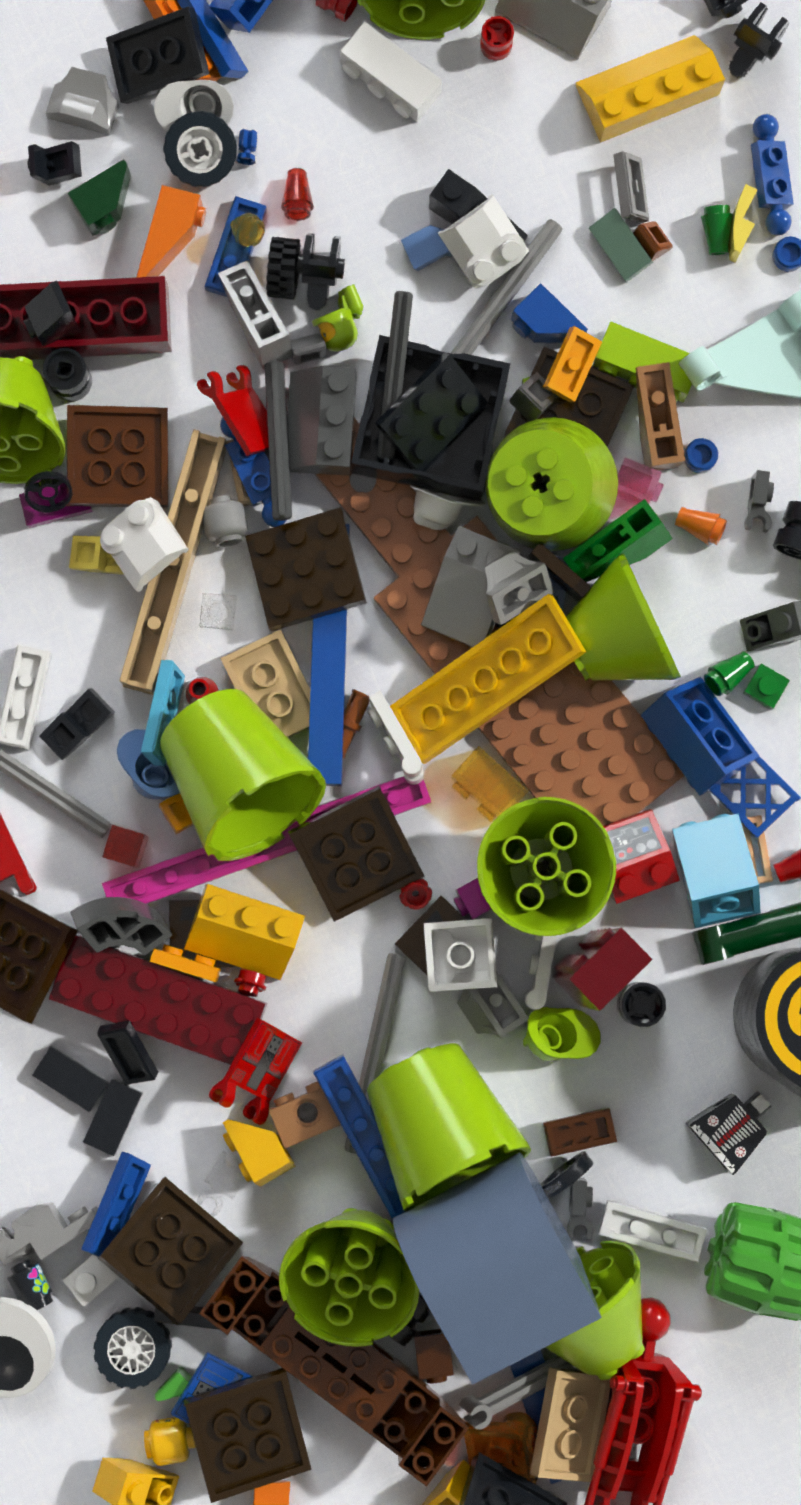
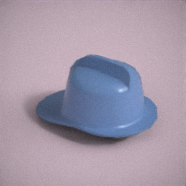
[117,729,179,800]

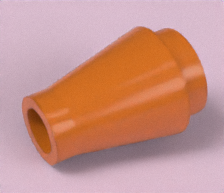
[675,507,727,545]

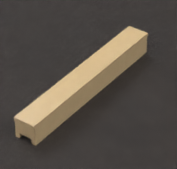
[119,429,227,695]

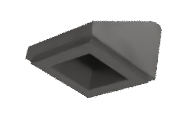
[290,333,326,365]
[509,372,559,422]

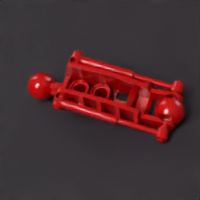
[584,1297,702,1505]

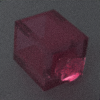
[617,458,664,505]

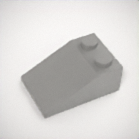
[421,526,522,647]

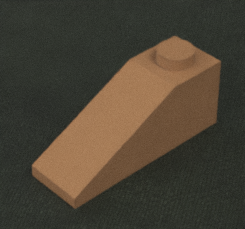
[635,362,685,472]

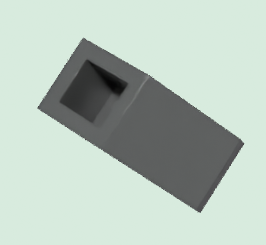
[740,601,801,652]

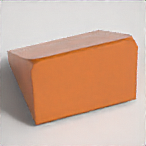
[253,1480,290,1505]

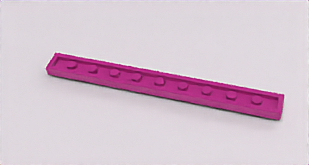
[102,776,431,904]

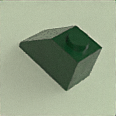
[68,159,131,236]

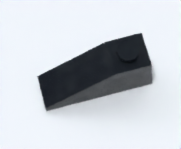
[429,169,528,241]

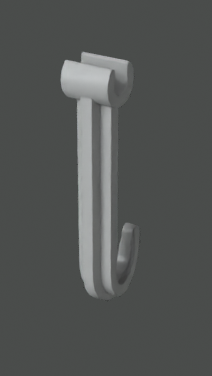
[459,1355,579,1430]

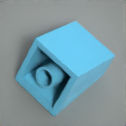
[672,813,761,928]

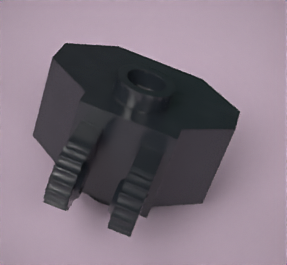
[728,2,790,79]
[297,233,345,311]

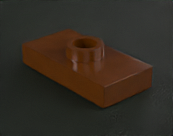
[543,1107,617,1157]

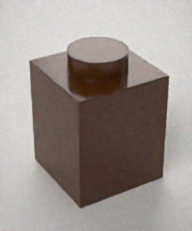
[414,1328,454,1384]

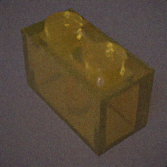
[451,746,529,822]

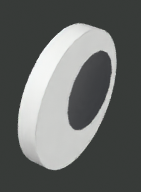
[0,1297,56,1398]

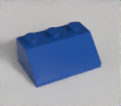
[641,676,760,796]

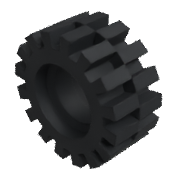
[266,237,301,300]

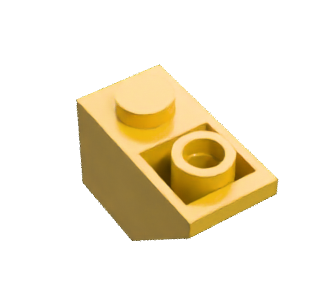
[222,1119,296,1187]
[92,1457,179,1505]

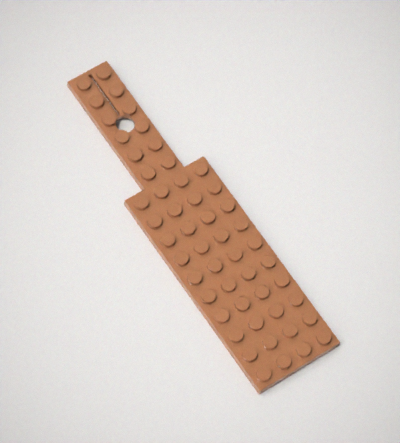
[314,417,685,826]

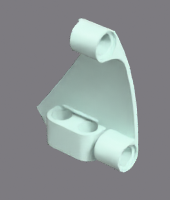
[679,290,801,398]

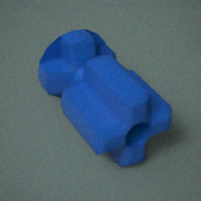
[236,129,257,165]

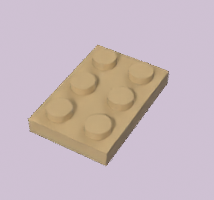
[220,629,311,738]
[530,1367,612,1482]

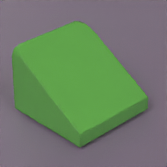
[155,1367,192,1402]

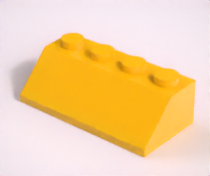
[575,35,725,143]

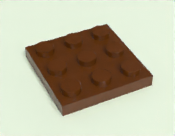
[67,405,168,508]

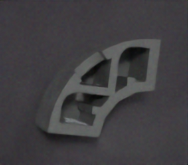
[70,897,172,956]

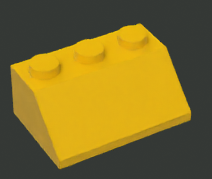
[184,884,305,980]

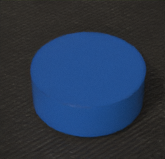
[772,236,801,272]
[684,438,718,473]

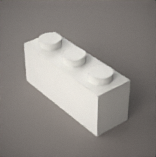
[340,21,442,122]

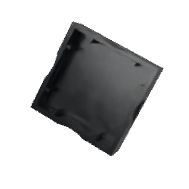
[350,335,511,501]

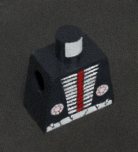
[685,1091,772,1175]

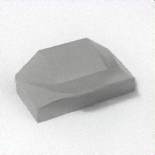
[45,67,119,135]
[485,550,554,625]
[457,970,528,1038]

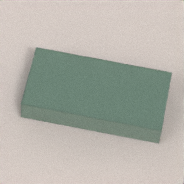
[589,208,654,282]

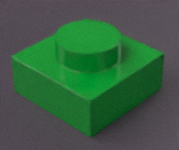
[743,663,790,710]

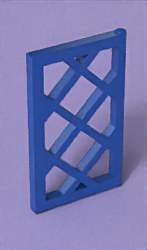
[710,757,801,838]

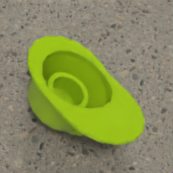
[523,1007,601,1061]

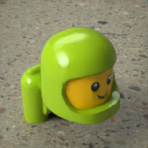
[311,284,364,352]

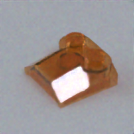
[464,1412,538,1484]

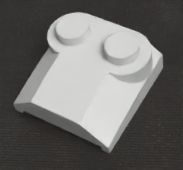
[438,194,529,289]
[100,497,189,592]
[424,918,497,992]

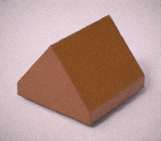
[633,221,673,261]

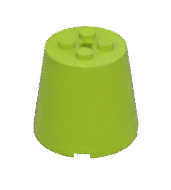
[485,417,618,551]
[160,689,326,861]
[367,1043,531,1211]

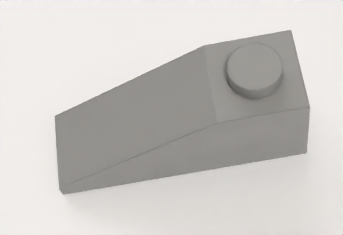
[218,260,293,370]

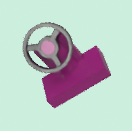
[19,471,93,528]

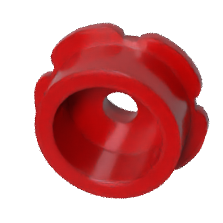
[399,878,432,910]
[234,969,267,997]

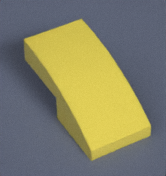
[728,184,757,263]
[69,536,124,575]

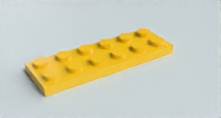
[390,594,586,764]

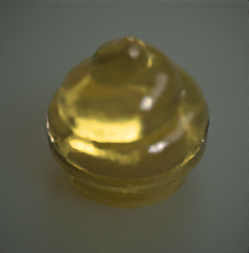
[230,212,265,247]

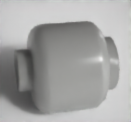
[203,495,248,547]

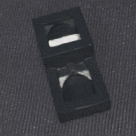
[39,688,115,760]

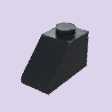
[23,280,80,347]

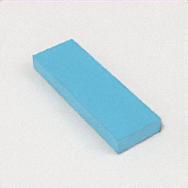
[141,660,185,766]

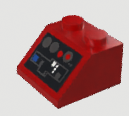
[603,809,680,904]

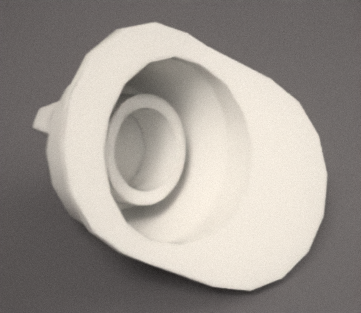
[154,80,234,131]
[410,485,485,530]

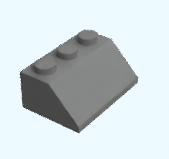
[495,0,612,59]

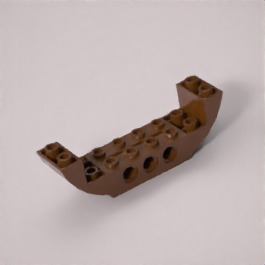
[199,1255,469,1487]

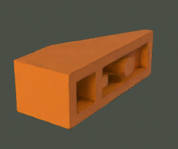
[136,185,206,277]

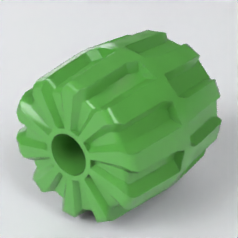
[704,1202,801,1321]

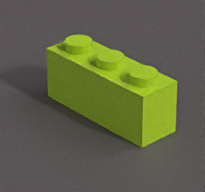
[593,321,692,403]

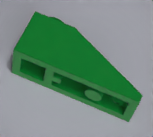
[563,499,673,582]

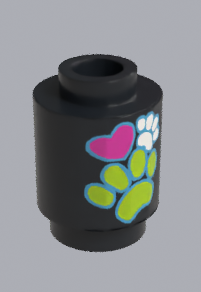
[7,1259,53,1310]

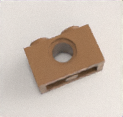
[269,1081,341,1149]

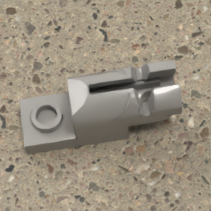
[0,1202,98,1265]

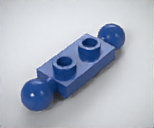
[751,114,794,236]
[220,417,287,527]

